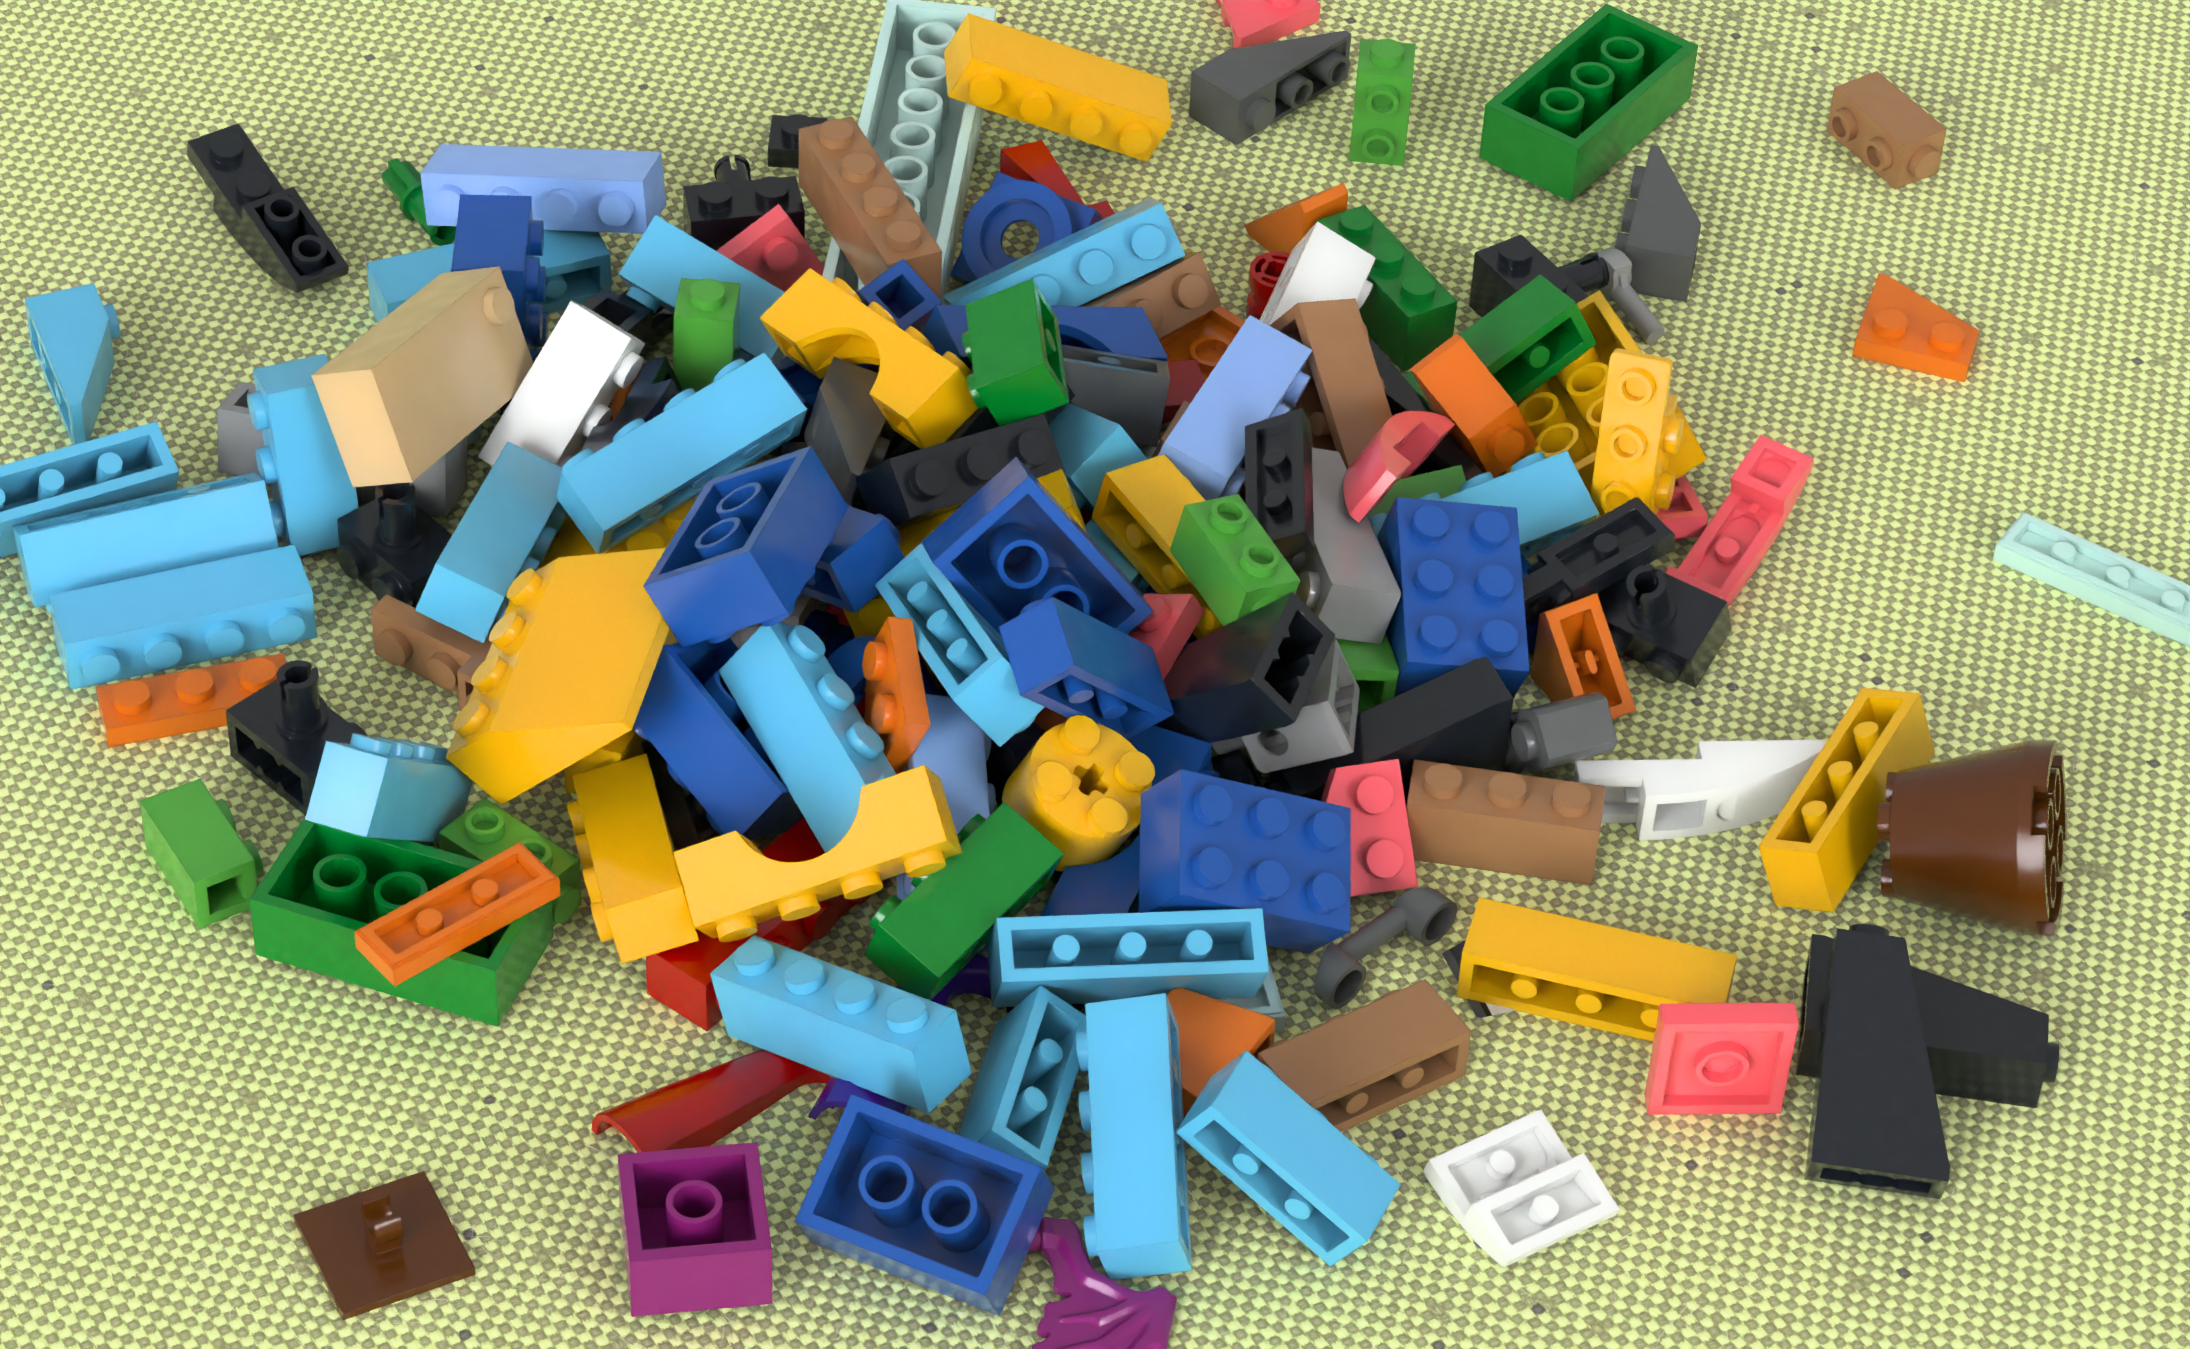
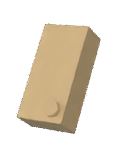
[311,266,533,487]

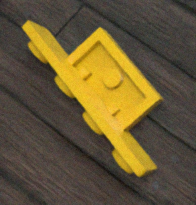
[1590,348,1684,520]

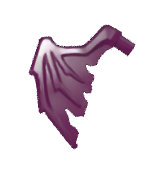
[1028,1217,1177,1349]

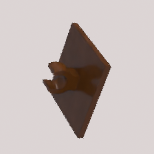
[293,1171,476,1320]

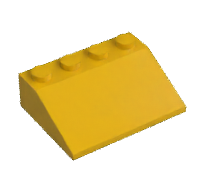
[1505,290,1707,494]
[445,548,670,805]

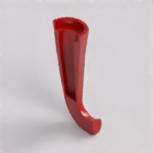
[591,1049,831,1153]

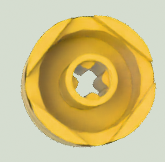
[1002,715,1155,871]

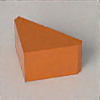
[1244,183,1348,254]
[1531,593,1637,720]

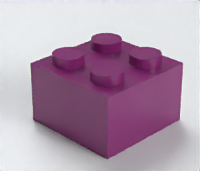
[617,1142,772,1317]

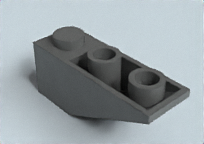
[1189,31,1351,145]
[1615,145,1701,302]
[804,357,897,506]

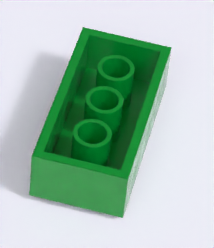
[1479,4,1698,202]
[250,816,553,1027]

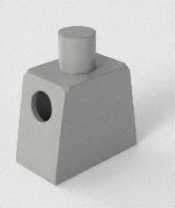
[1212,638,1360,773]

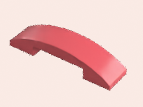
[1343,411,1455,523]
[1665,435,1814,606]

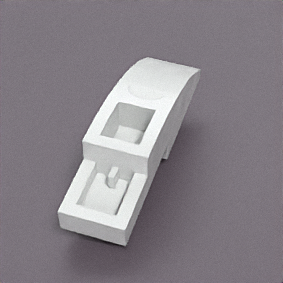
[1573,739,1825,841]

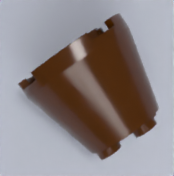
[1877,740,2067,935]

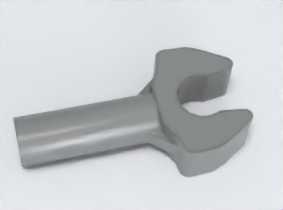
[1590,247,1665,344]

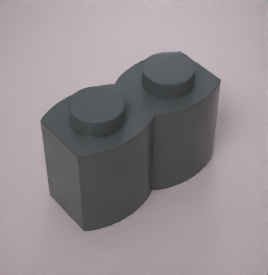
[1504,692,1618,774]

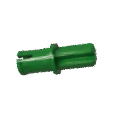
[382,158,456,246]

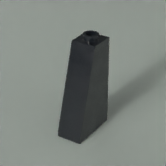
[1154,592,1335,743]
[1263,657,1514,807]
[1804,924,1950,1199]
[1796,934,2059,1108]

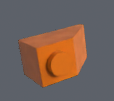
[1410,333,1538,478]

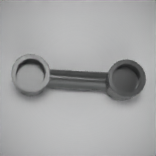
[1314,887,1457,1009]

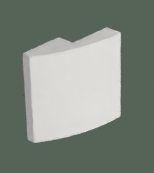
[1423,1109,1620,1268]

